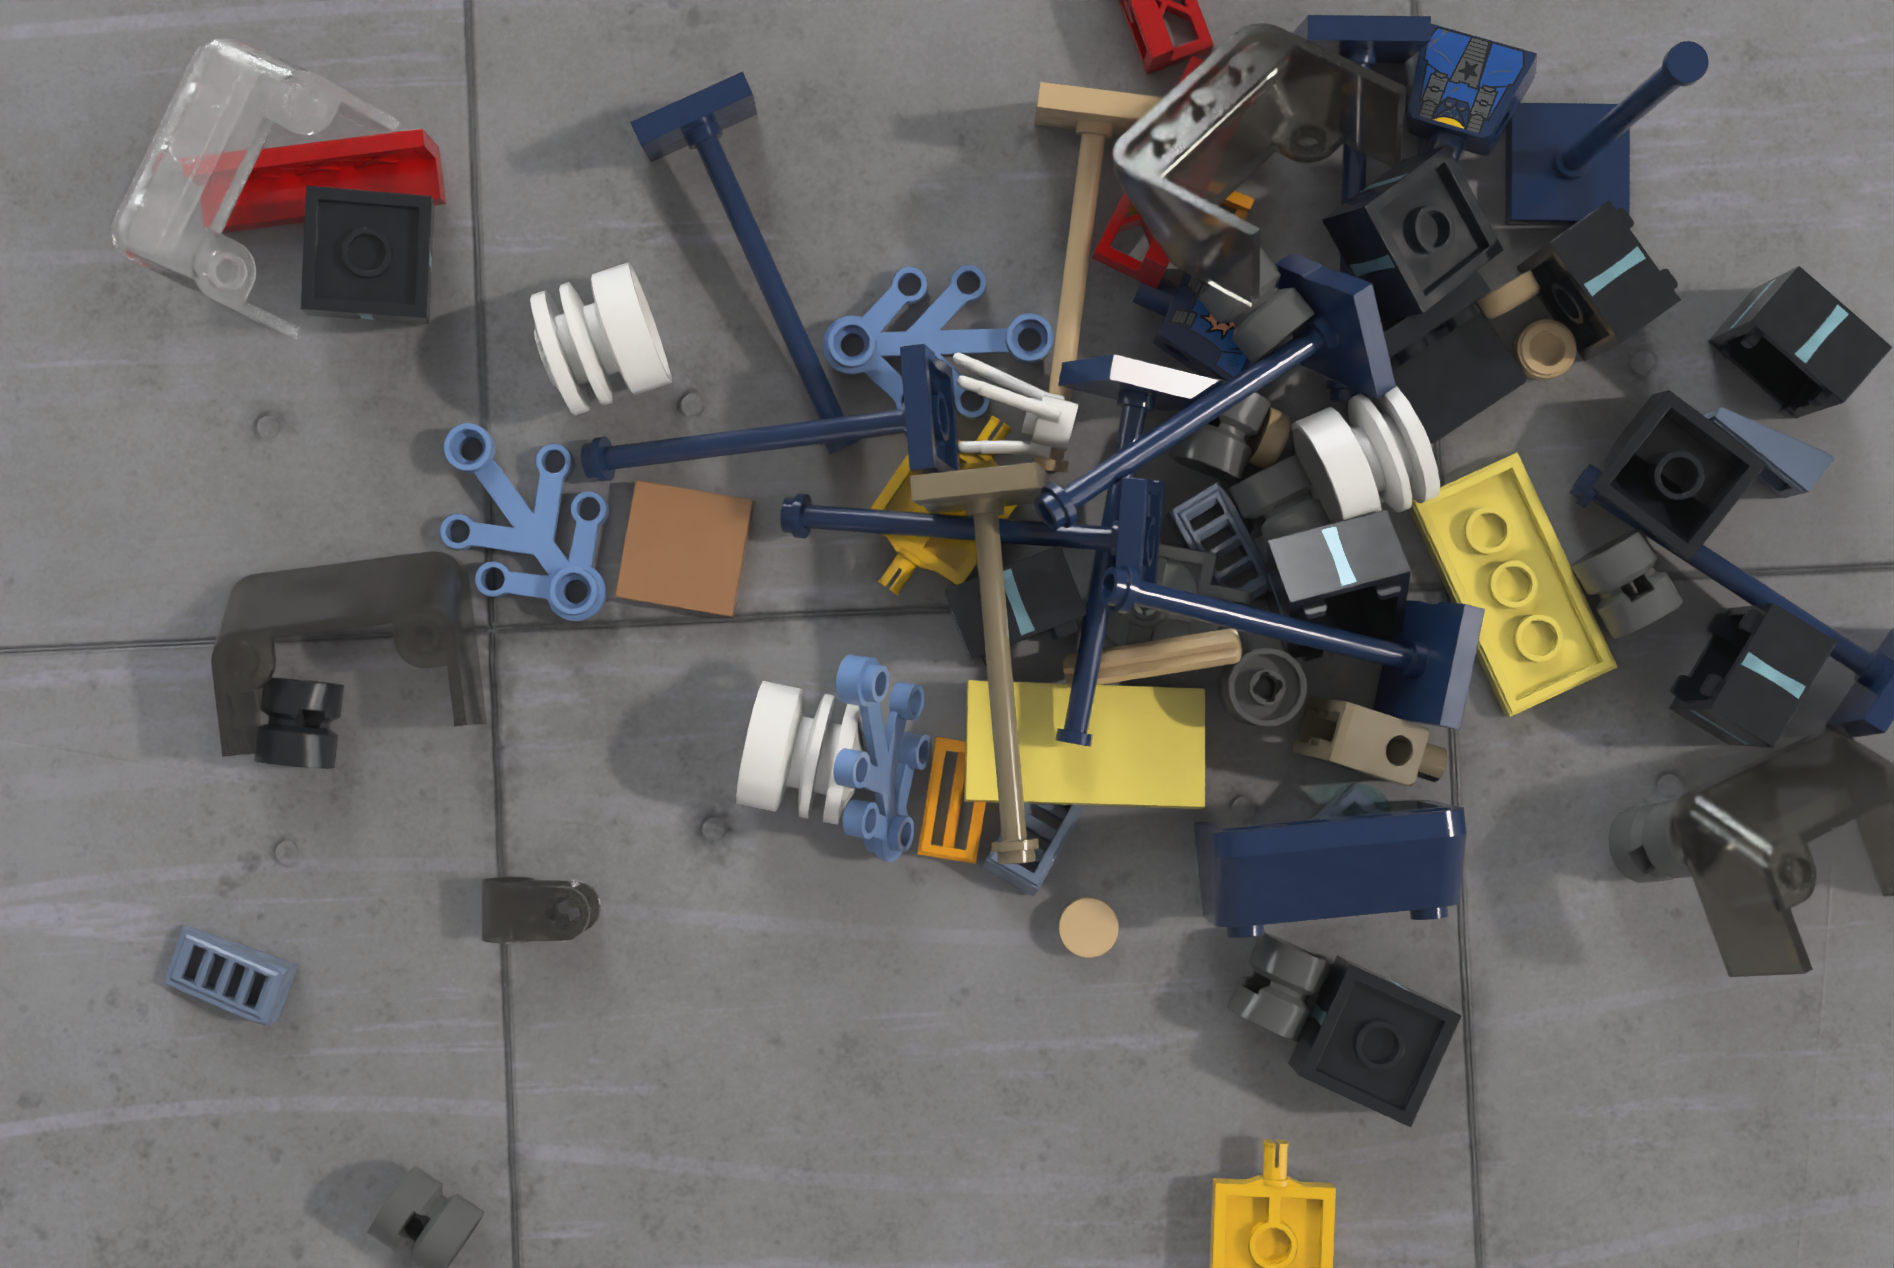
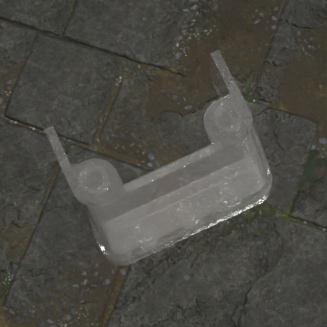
[111,38,400,339]

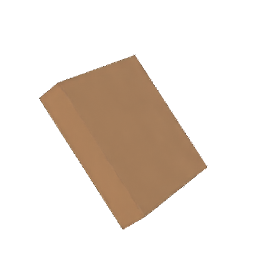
[615,480,755,618]

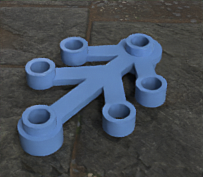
[823,265,1054,420]
[440,423,609,621]
[833,654,932,862]

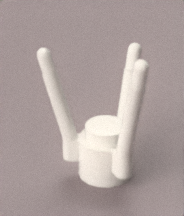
[953,352,1079,459]

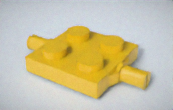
[870,416,1018,596]
[1209,1139,1336,1268]

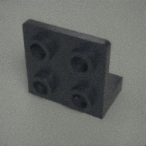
[1384,271,1527,444]

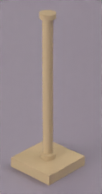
[1033,82,1163,473]

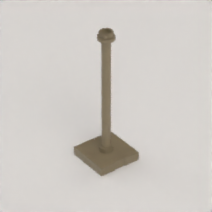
[910,462,1052,864]

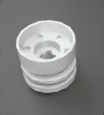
[530,262,672,415]
[1291,386,1440,524]
[736,681,866,825]

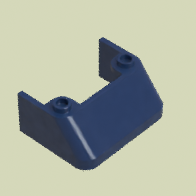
[1194,800,1467,938]

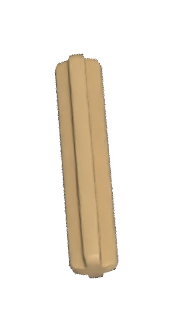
[1063,628,1242,688]

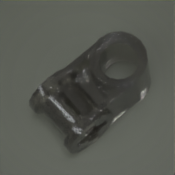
[482,877,601,943]

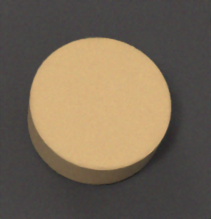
[1477,270,1540,320]
[1512,319,1577,381]
[1248,407,1291,469]
[1058,896,1119,958]

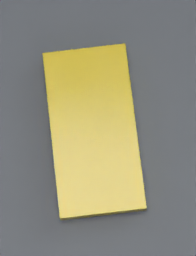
[1409,453,1617,717]
[964,680,1205,809]

